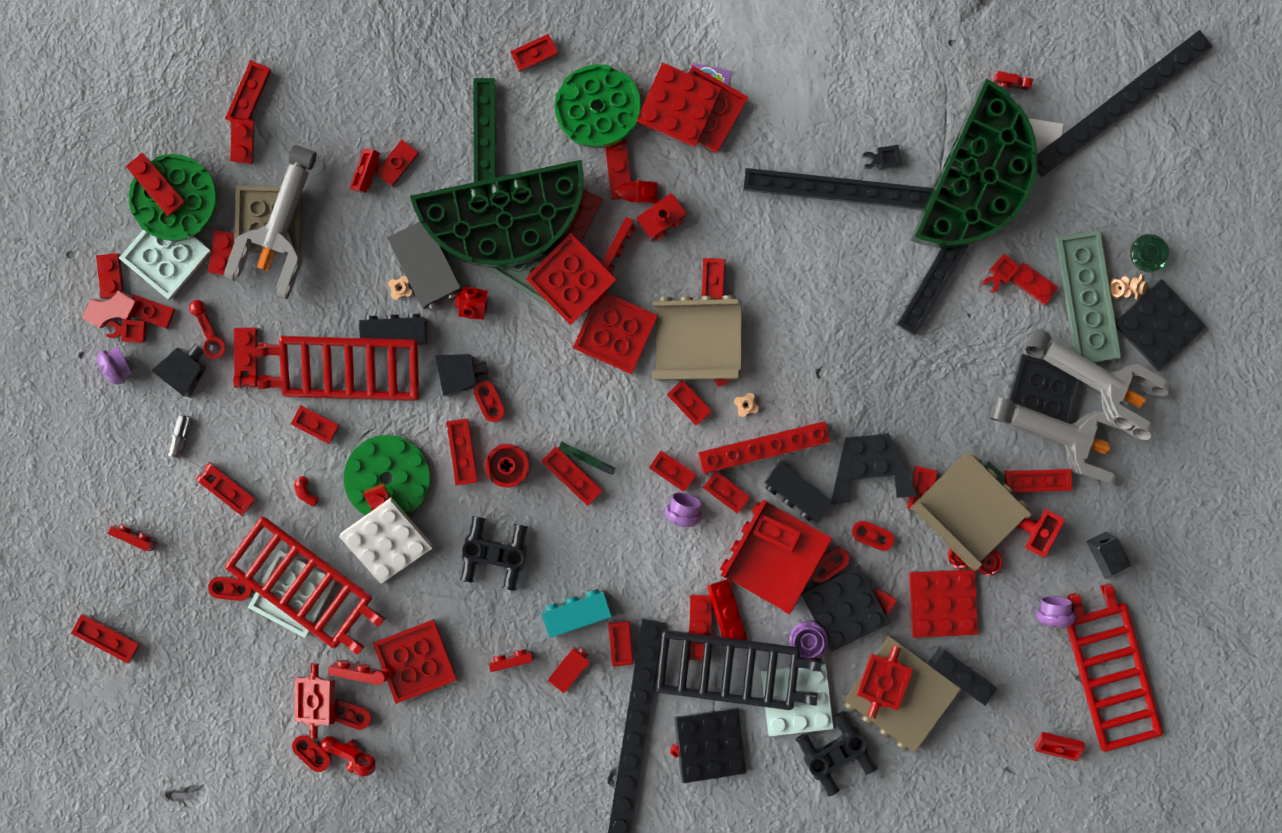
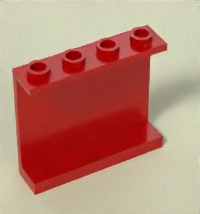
[720,500,833,615]

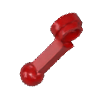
[189,300,226,359]
[320,736,376,776]

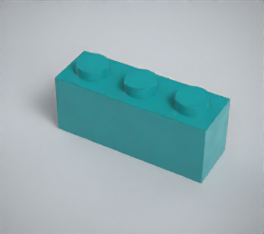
[541,588,612,638]

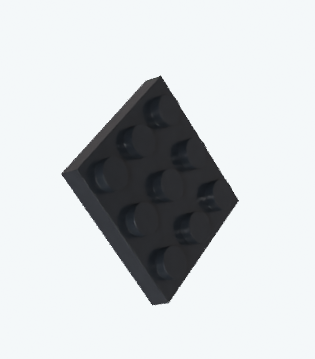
[1115,279,1206,371]
[1008,354,1082,424]
[802,565,890,652]
[674,707,746,783]

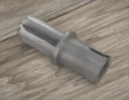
[167,415,191,458]

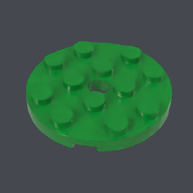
[554,64,641,148]
[129,154,218,241]
[343,435,431,516]

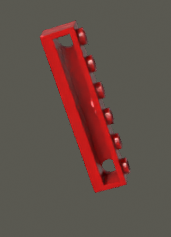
[698,421,831,473]

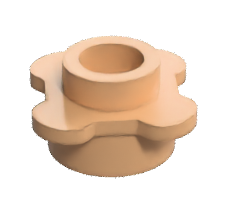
[1129,274,1148,300]
[388,276,412,300]
[1109,276,1132,299]
[734,393,758,417]

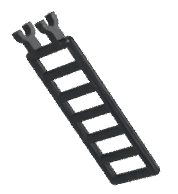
[656,630,822,710]

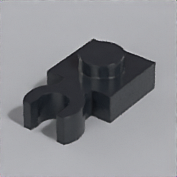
[862,145,902,170]

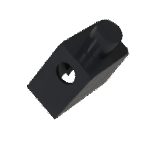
[152,343,206,397]
[435,354,488,397]
[1086,532,1131,578]

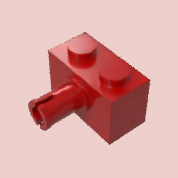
[636,192,687,241]
[1017,509,1066,558]

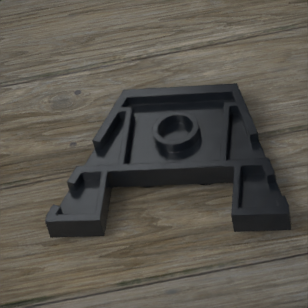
[831,433,916,504]

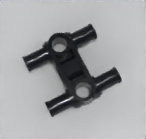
[460,516,528,591]
[795,711,878,797]

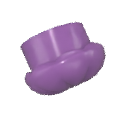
[97,346,132,385]
[665,492,702,527]
[1036,596,1076,628]
[789,621,828,658]

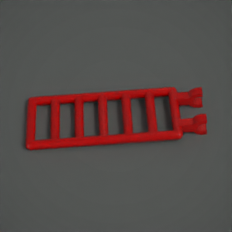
[255,336,419,401]
[225,516,386,655]
[1066,584,1163,752]

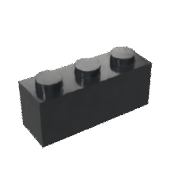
[359,314,428,348]
[763,461,832,522]
[927,647,998,706]

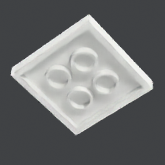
[339,497,433,584]

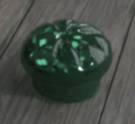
[1130,234,1169,272]

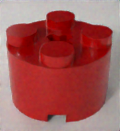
[485,444,530,488]

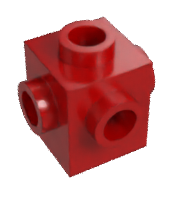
[455,287,488,320]

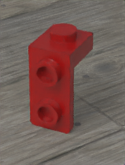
[548,646,591,693]

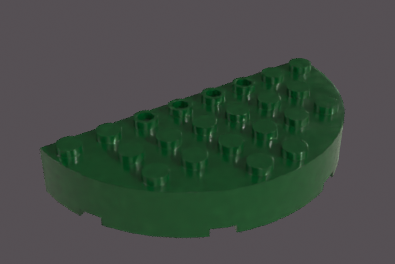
[910,78,1038,248]
[410,160,584,268]

